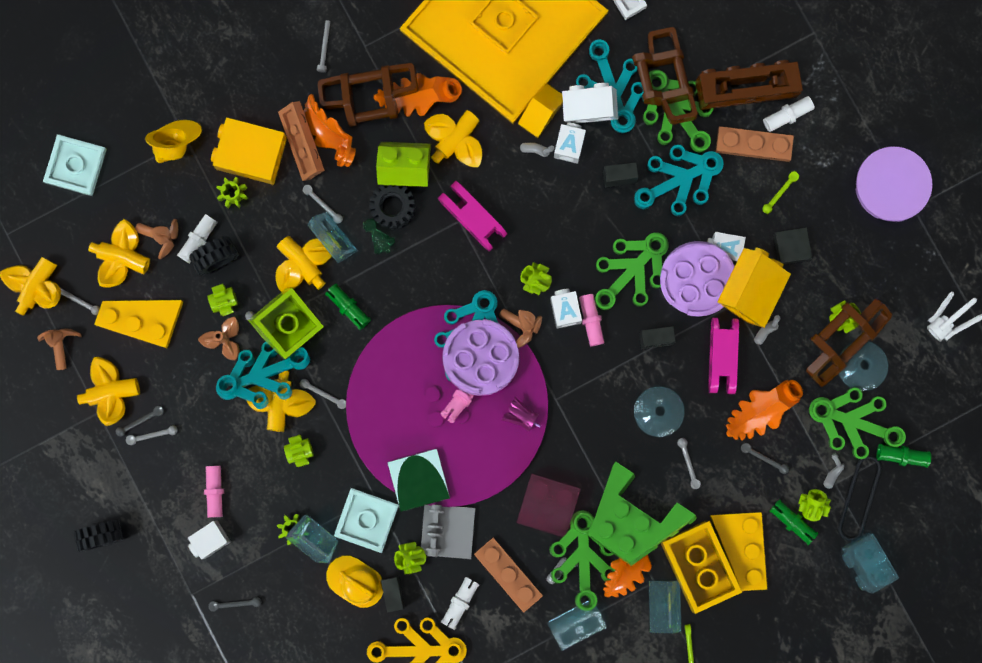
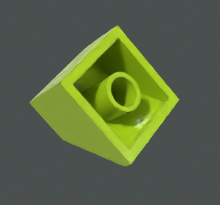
[376,142,431,187]
[248,288,324,359]

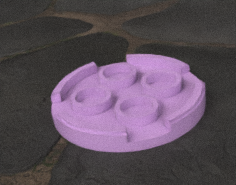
[856,147,932,222]
[660,241,735,316]
[443,319,519,396]

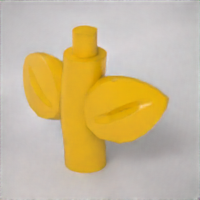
[424,110,482,168]
[88,219,150,287]
[275,236,335,292]
[0,257,61,316]
[77,357,140,426]
[246,371,316,432]

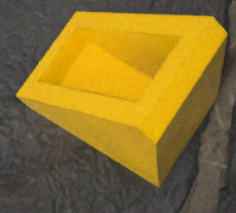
[518,84,563,138]

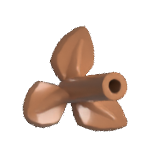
[135,219,178,259]
[499,309,542,348]
[198,317,240,360]
[37,329,82,370]

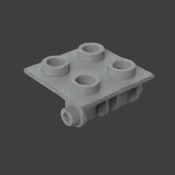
[421,505,475,559]

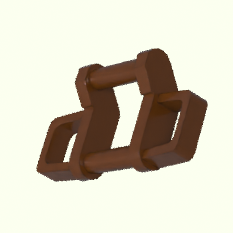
[632,27,698,124]
[318,63,418,127]
[806,299,892,387]

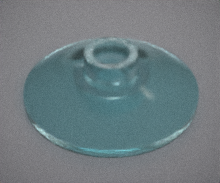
[839,341,888,391]
[634,387,684,437]

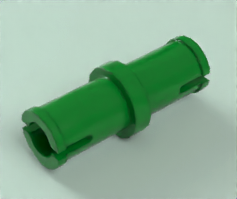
[325,283,371,330]
[876,444,931,468]
[769,499,819,545]

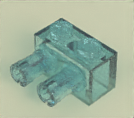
[842,533,899,594]

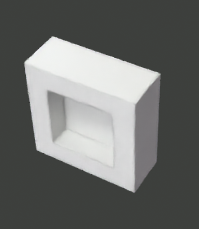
[613,0,647,20]

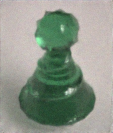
[363,219,395,254]

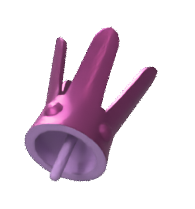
[502,397,541,432]

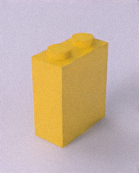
[211,117,287,185]
[717,248,791,328]

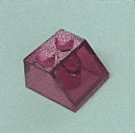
[517,474,580,537]

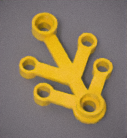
[367,617,467,663]

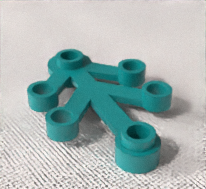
[576,39,644,133]
[634,145,724,216]
[434,290,498,382]
[216,342,310,409]

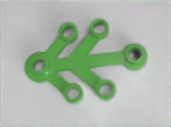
[643,70,713,153]
[595,233,669,310]
[809,388,906,459]
[550,510,615,611]

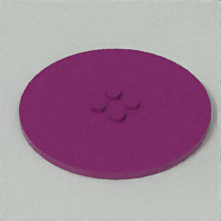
[346,305,548,507]

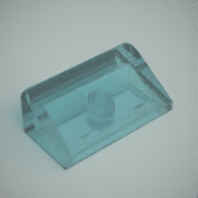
[307,212,357,263]
[285,515,339,563]
[649,581,681,633]
[548,601,607,651]

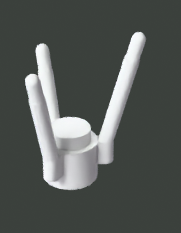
[927,292,982,342]

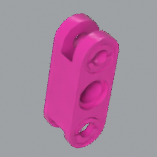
[438,181,507,252]
[709,317,739,394]

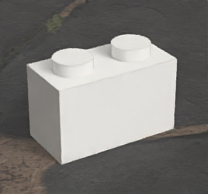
[562,83,618,124]

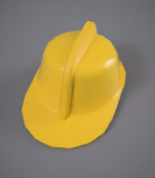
[145,120,202,163]
[326,556,383,608]

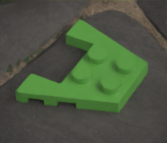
[589,462,697,566]

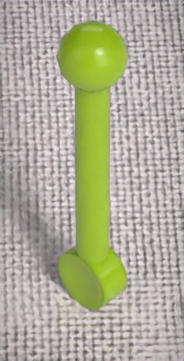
[762,171,799,214]
[685,624,694,663]

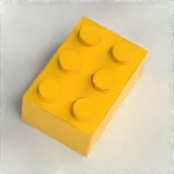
[661,521,742,614]

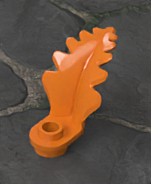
[373,73,462,117]
[303,94,356,167]
[726,380,803,440]
[603,555,652,597]

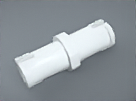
[763,96,815,132]
[177,214,218,264]
[441,577,479,630]

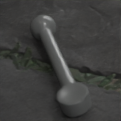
[116,406,164,437]
[741,443,789,474]
[208,597,262,612]

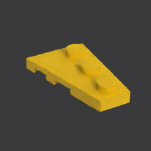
[94,300,183,348]
[710,512,767,591]

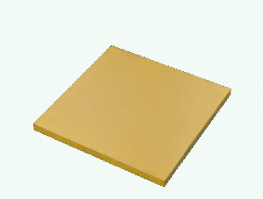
[399,0,609,124]

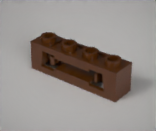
[695,60,803,110]

